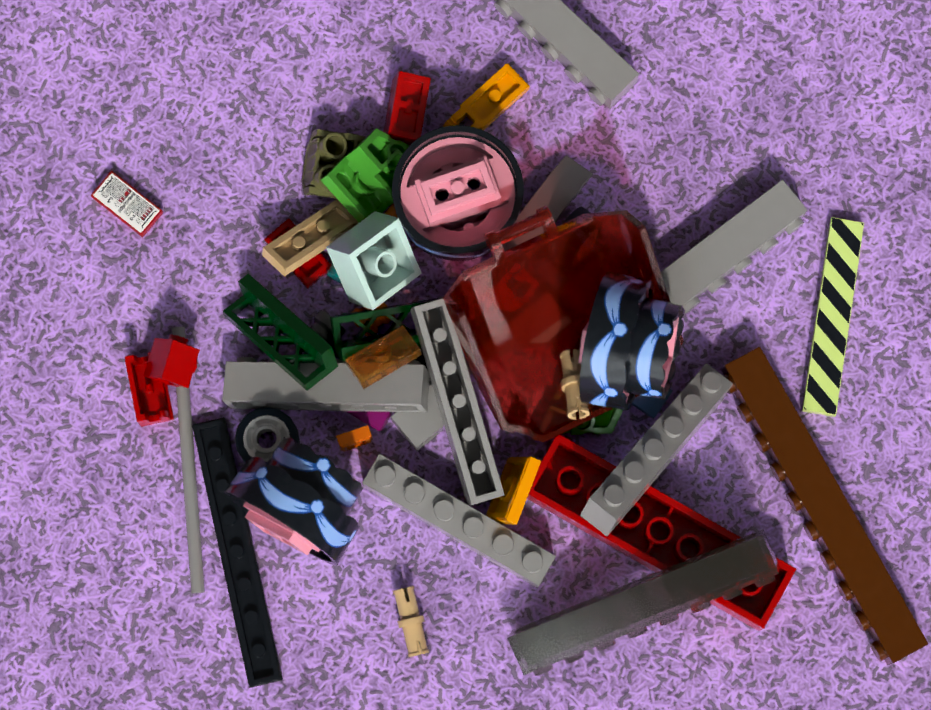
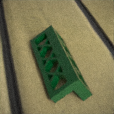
[223,274,338,391]
[330,295,472,361]

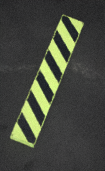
[802,217,864,417]

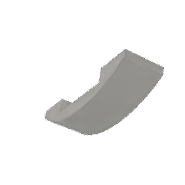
[489,155,593,268]

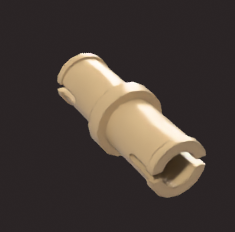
[560,349,590,420]
[393,586,429,657]

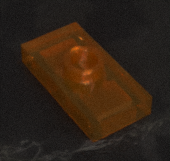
[345,325,422,389]

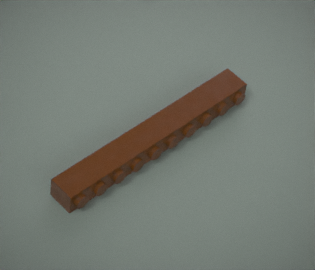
[721,347,928,665]

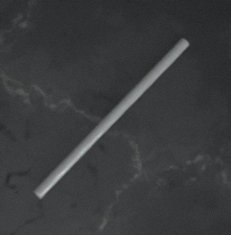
[172,327,205,594]

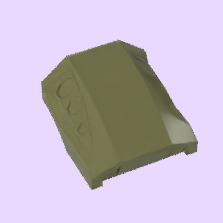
[301,129,365,199]

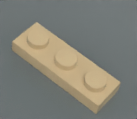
[262,199,358,277]

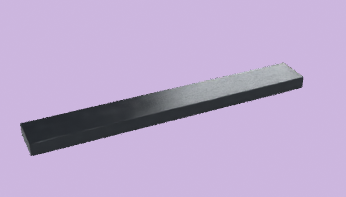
[192,417,283,688]

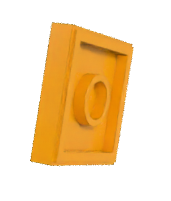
[486,456,541,525]

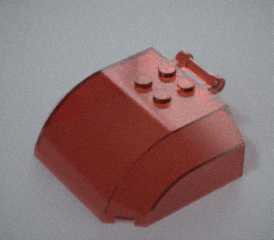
[443,205,684,442]

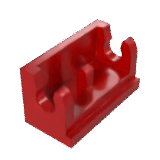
[383,71,431,146]
[124,352,174,427]

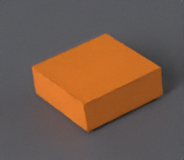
[336,425,373,452]

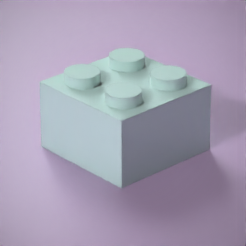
[326,211,422,310]

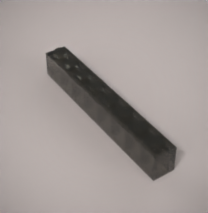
[507,529,780,676]

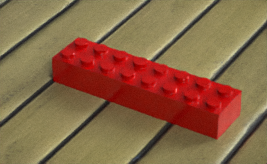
[527,433,796,631]

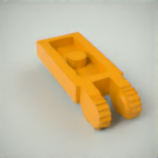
[443,63,530,130]

